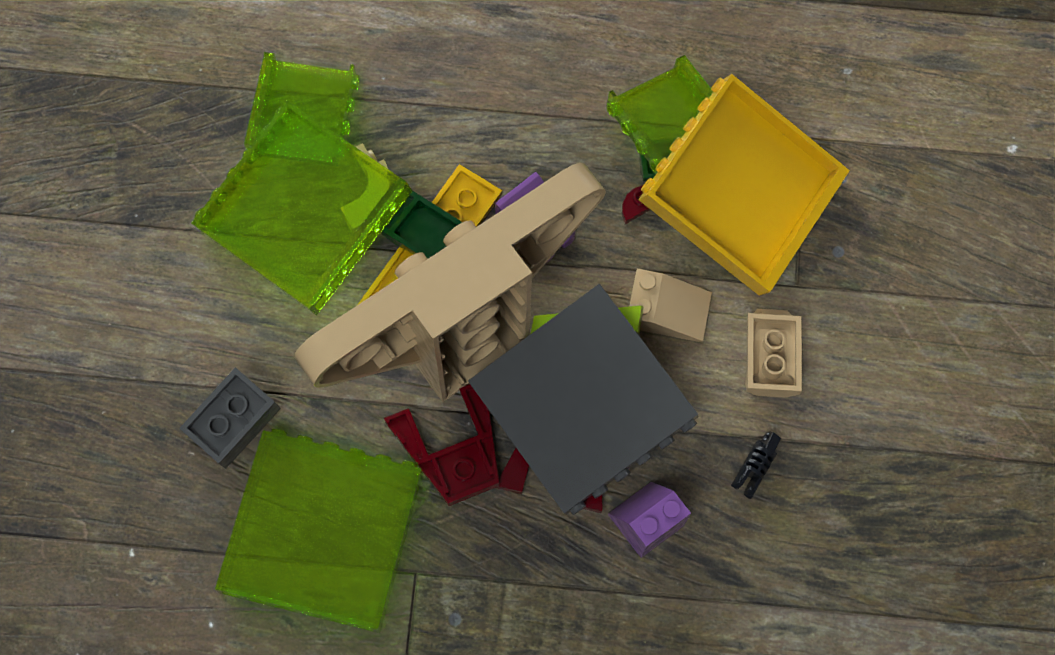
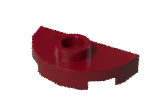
[622,185,650,224]

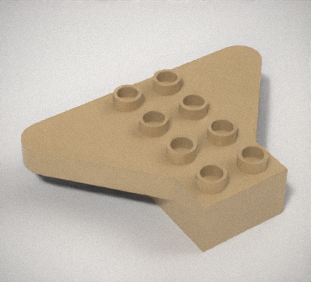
[294,163,606,402]

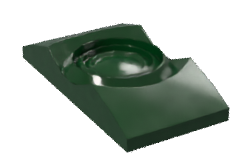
[370,183,463,259]

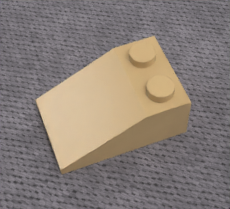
[629,268,712,343]

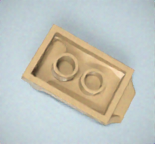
[745,309,802,397]

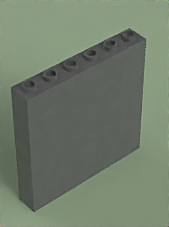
[468,284,698,515]

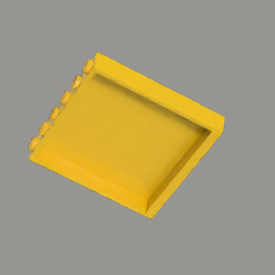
[639,74,850,296]

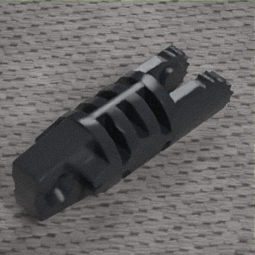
[731,432,781,499]

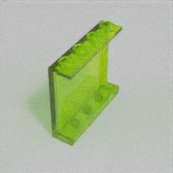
[244,52,360,167]
[606,55,713,174]

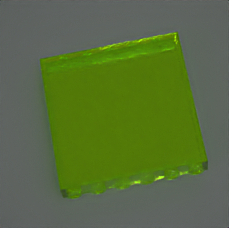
[191,101,412,316]
[215,429,423,633]

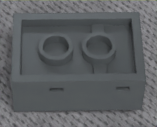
[179,367,281,469]

